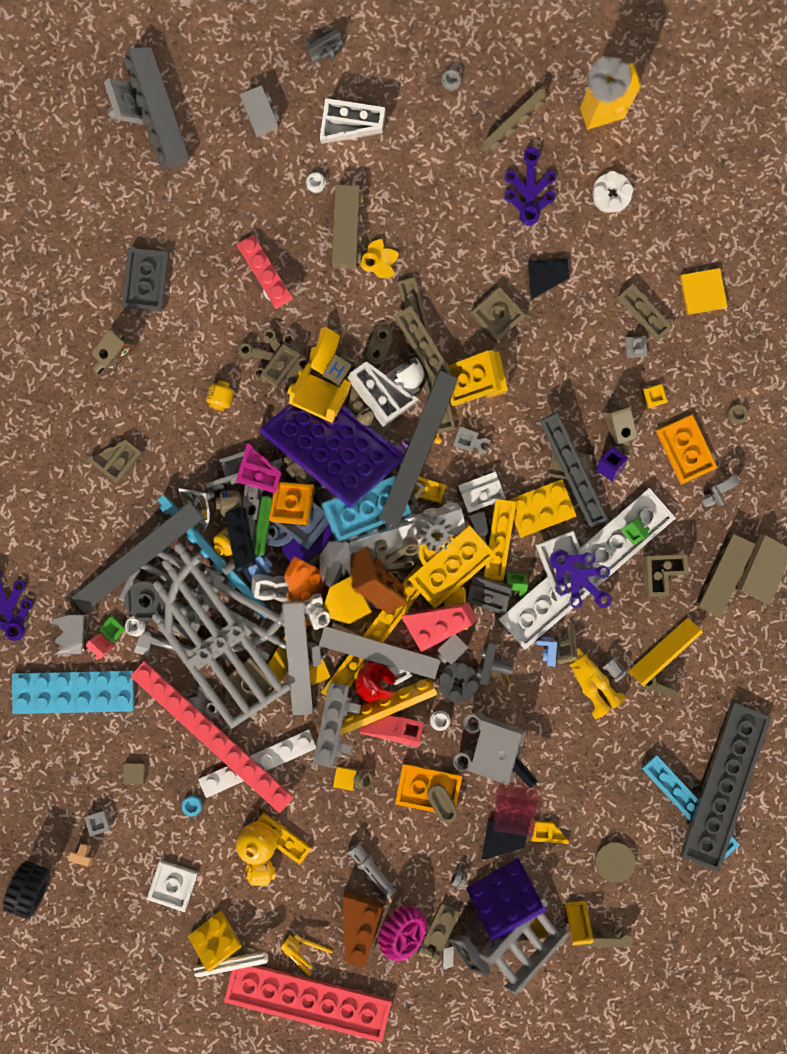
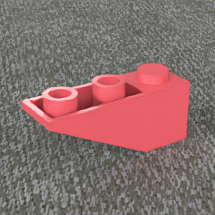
[359,716,424,748]

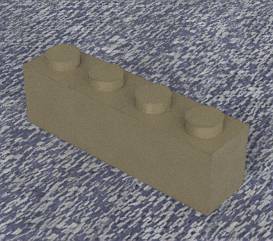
[332,185,363,269]
[695,534,756,617]

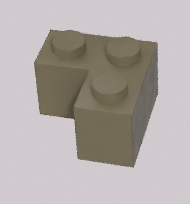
[642,554,689,597]

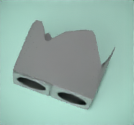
[319,541,350,586]
[51,613,88,655]

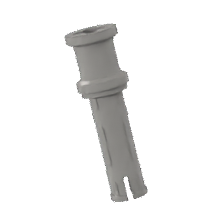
[346,841,396,898]

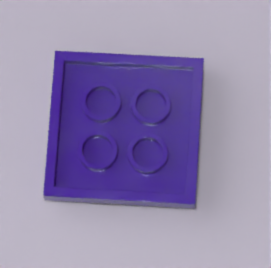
[466,858,547,942]

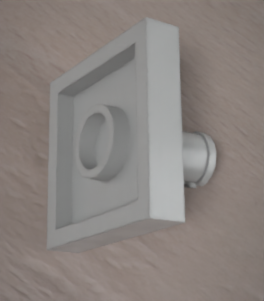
[104,78,144,125]

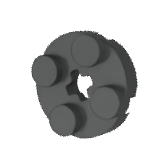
[125,580,165,622]
[438,662,478,703]

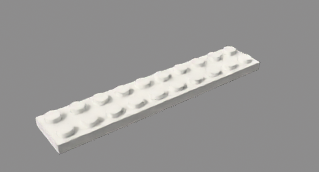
[498,488,676,650]

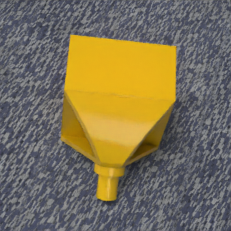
[323,576,372,624]

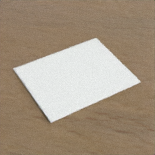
[443,946,454,970]

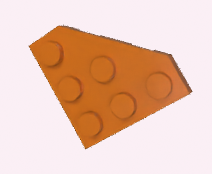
[284,557,331,631]

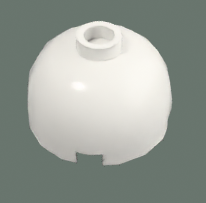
[387,358,424,395]

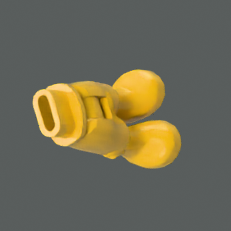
[569,647,627,719]

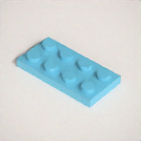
[322,476,411,542]

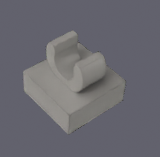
[625,336,647,358]
[307,641,326,667]

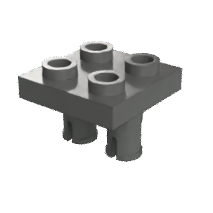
[477,642,513,685]

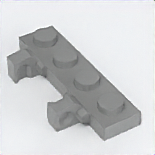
[313,683,361,768]

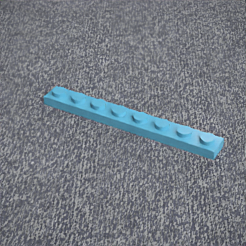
[157,495,270,619]

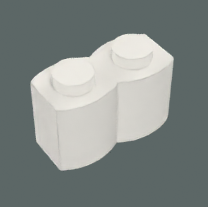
[251,574,289,602]

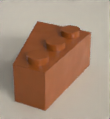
[350,546,408,614]
[343,890,383,968]

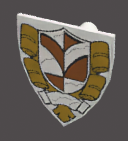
[178,488,215,533]

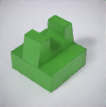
[621,517,650,545]
[506,573,528,596]

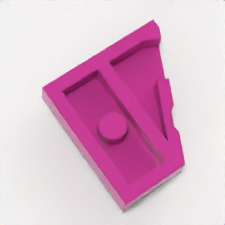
[236,444,281,493]

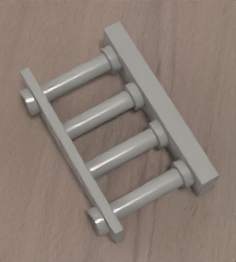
[478,896,570,995]

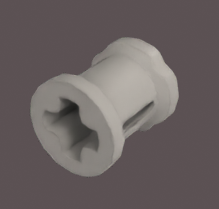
[602,656,628,683]

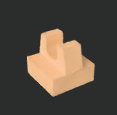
[68,844,93,867]

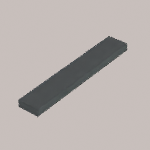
[539,411,608,528]

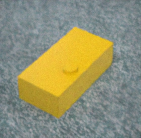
[580,63,641,130]

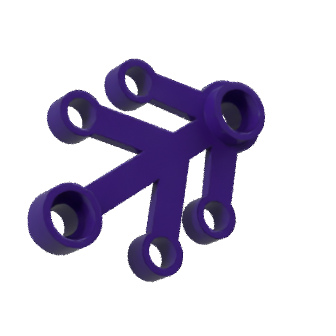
[504,147,556,226]
[550,550,612,608]
[0,570,34,641]

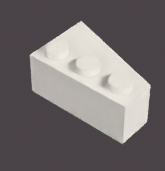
[320,98,386,144]
[347,362,419,427]

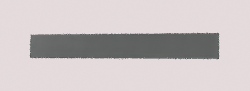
[378,371,458,528]
[72,501,205,614]

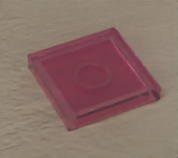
[492,789,538,837]

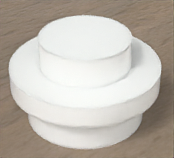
[306,172,326,193]
[430,710,450,731]

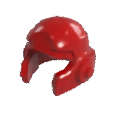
[355,662,397,703]

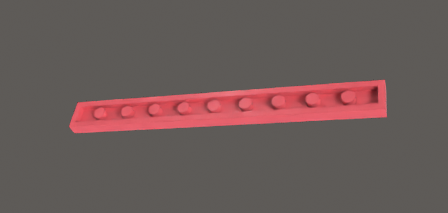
[130,661,294,813]

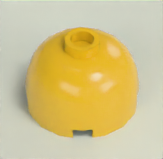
[236,822,278,865]

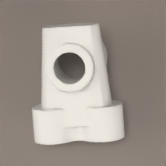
[304,594,330,630]

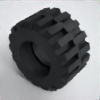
[3,861,50,919]

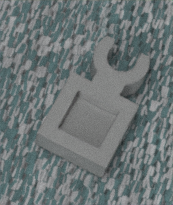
[453,427,491,454]

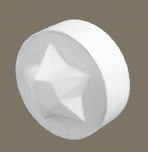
[125,616,146,637]

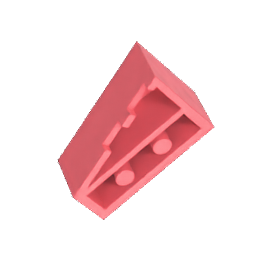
[401,602,478,652]

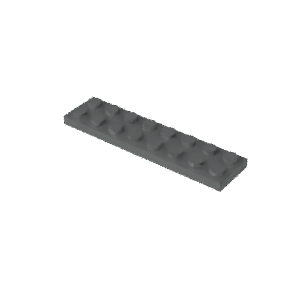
[679,702,771,872]

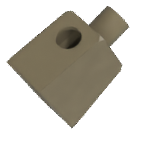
[602,406,637,454]

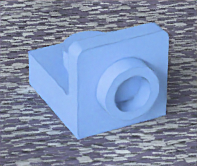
[242,556,273,583]
[535,636,557,667]

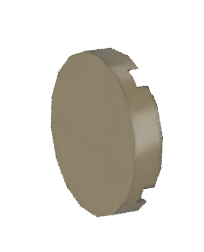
[595,841,636,883]

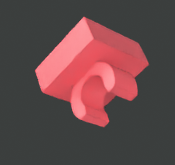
[85,633,115,660]

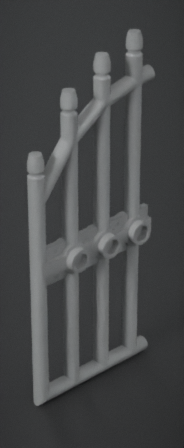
[152,543,292,729]
[118,550,287,664]

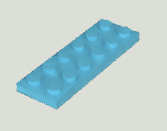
[12,670,134,714]

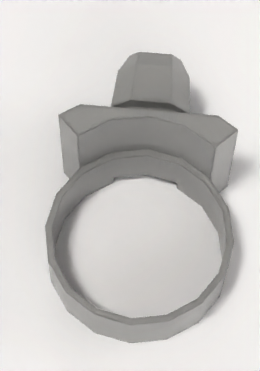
[701,475,741,507]

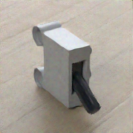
[453,711,539,789]

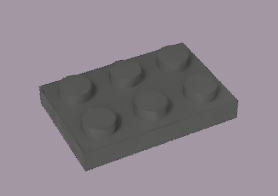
[122,248,169,312]

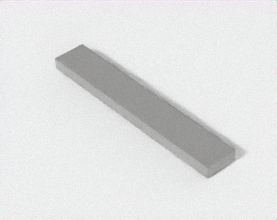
[282,600,313,715]
[319,626,440,679]

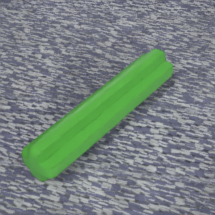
[253,496,272,556]

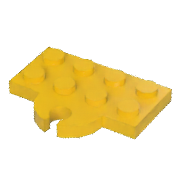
[408,525,496,608]

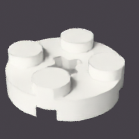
[592,171,633,213]

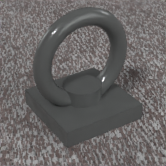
[448,915,508,976]

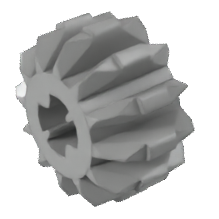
[419,517,454,552]

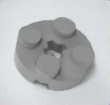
[587,57,631,102]

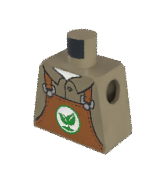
[91,330,137,374]

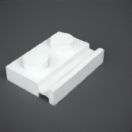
[458,472,506,513]

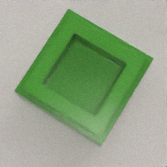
[98,615,125,643]

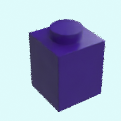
[597,446,628,482]

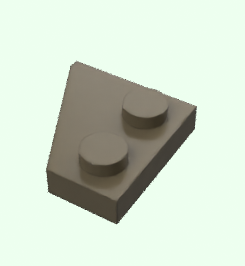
[87,440,143,484]

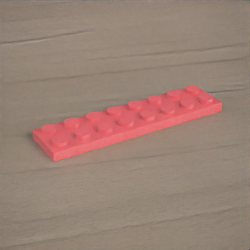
[224,965,392,1042]

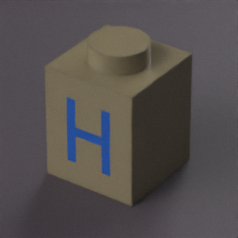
[322,355,352,387]

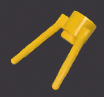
[281,934,333,977]

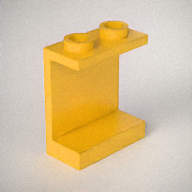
[288,363,351,423]

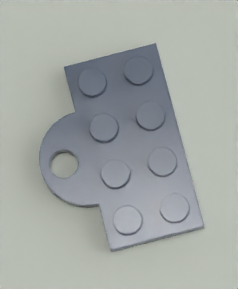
[253,477,329,550]

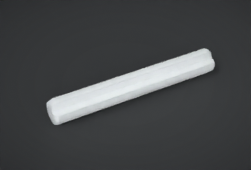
[194,952,268,977]

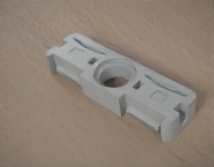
[242,485,264,542]

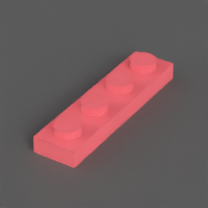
[236,235,293,309]

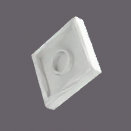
[147,860,198,912]

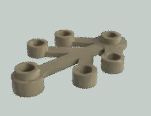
[238,329,313,385]
[370,537,420,578]

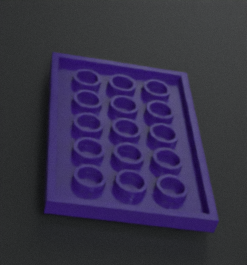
[260,404,404,509]

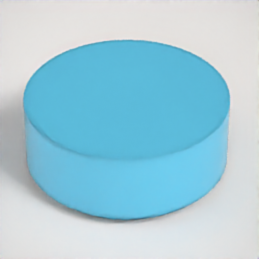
[181,795,202,817]

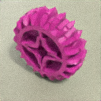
[377,905,428,962]

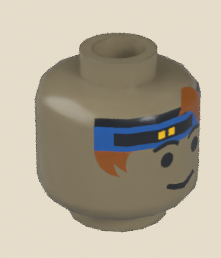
[215,490,244,516]

